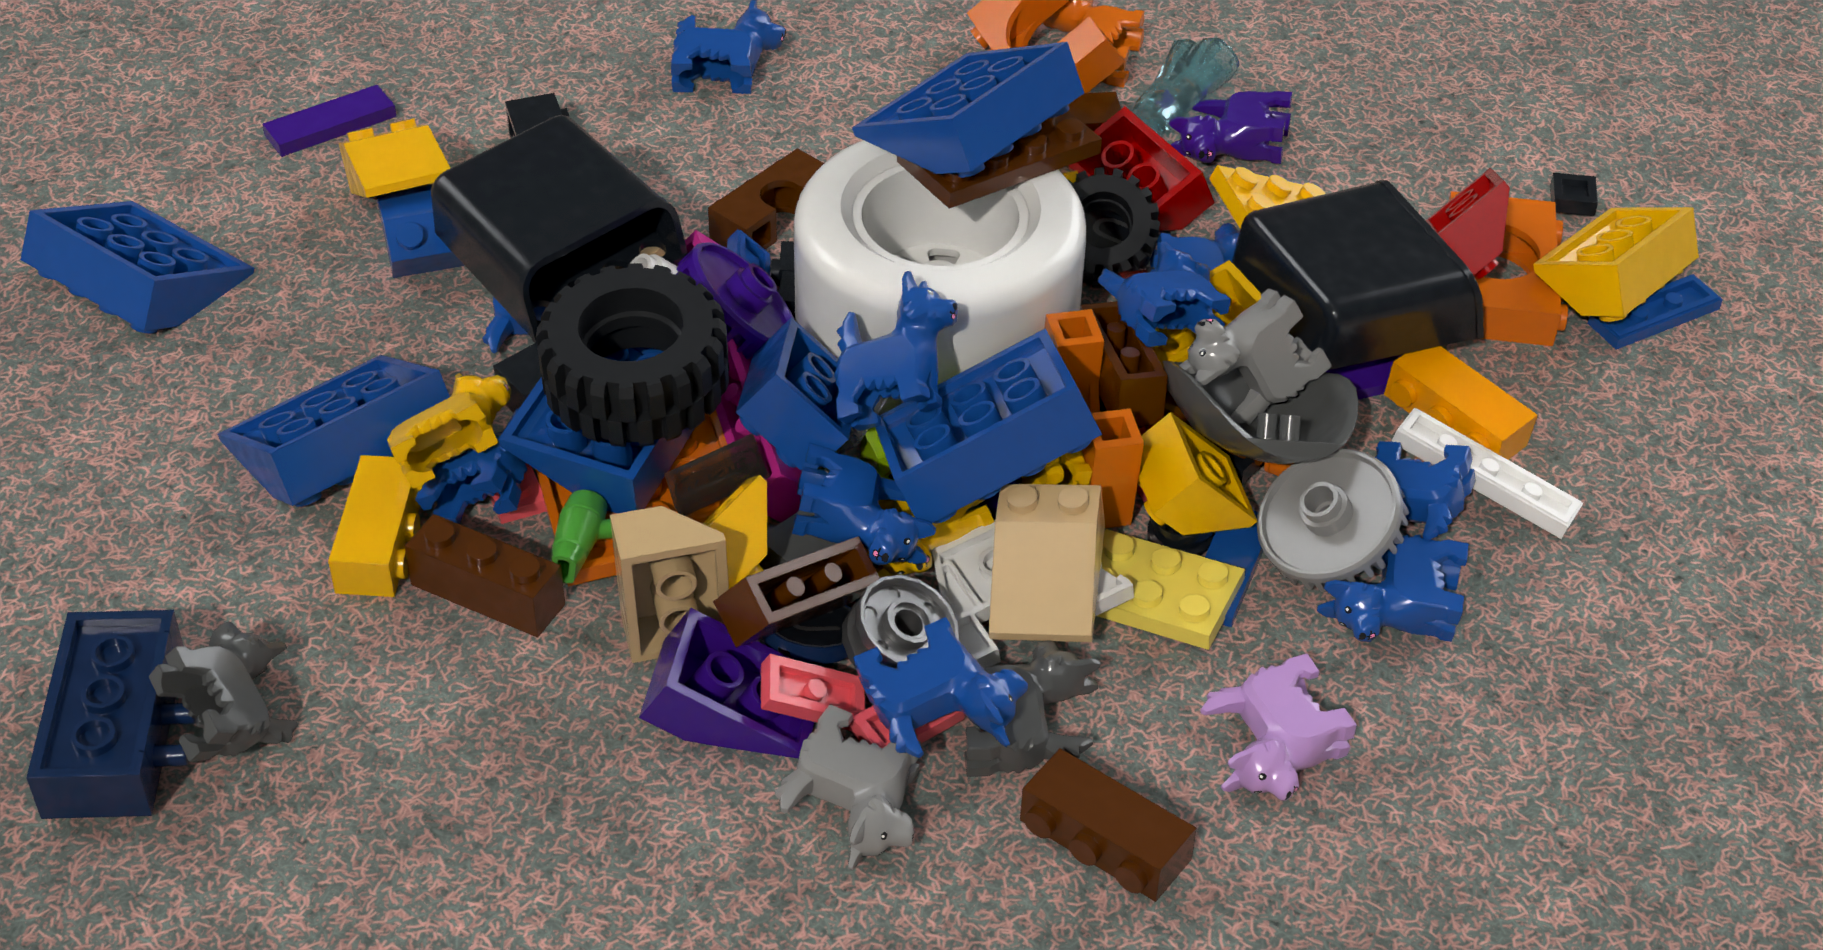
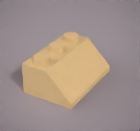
[610,506,729,663]

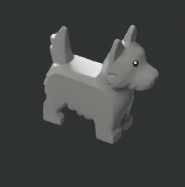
[1179,288,1332,425]
[775,705,921,870]

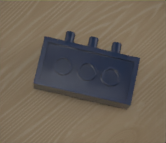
[26,610,196,819]

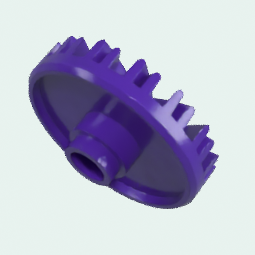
[676,242,794,359]

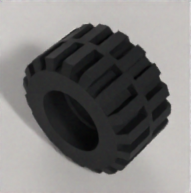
[1068,167,1160,288]

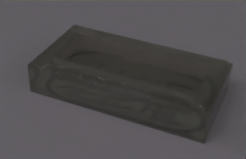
[664,434,771,516]

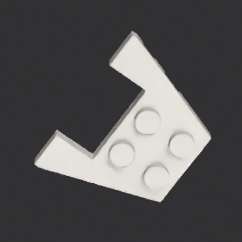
[932,520,1134,668]

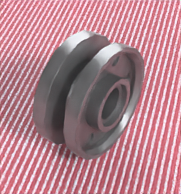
[842,575,959,669]

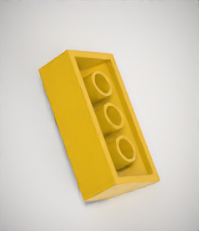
[1533,207,1699,322]

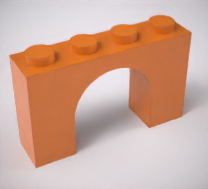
[967,0,1126,93]
[1448,191,1568,346]
[1044,309,1144,528]

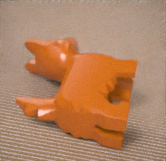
[1042,0,1144,88]

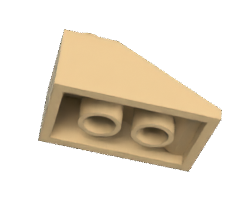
[989,484,1105,642]

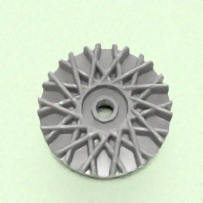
[1257,449,1409,592]

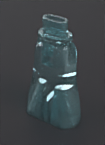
[1131,38,1240,137]

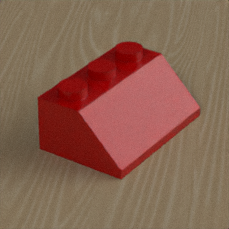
[1066,106,1215,231]
[1425,167,1510,280]

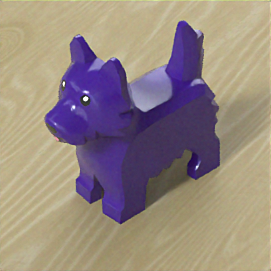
[1169,91,1292,164]

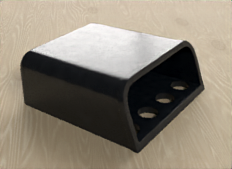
[431,115,688,343]
[1231,180,1484,370]

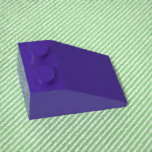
[639,608,814,759]

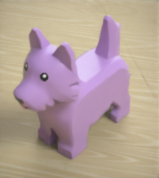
[1200,653,1357,801]

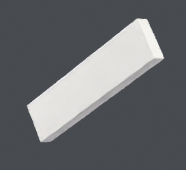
[1391,408,1583,539]

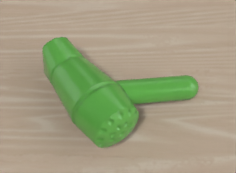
[551,490,612,583]

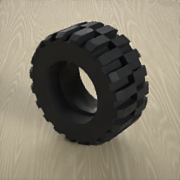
[536,263,729,447]

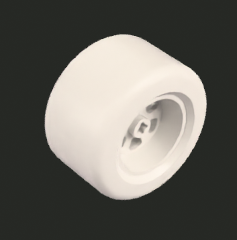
[794,140,1086,415]

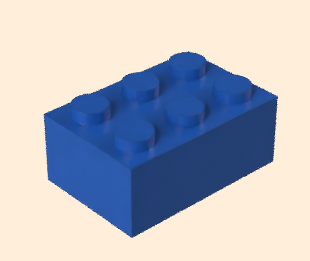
[736,317,851,471]

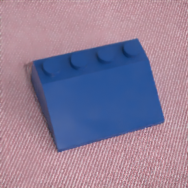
[852,42,1084,178]
[20,201,255,334]
[875,328,1102,524]
[498,347,695,513]
[217,355,450,507]

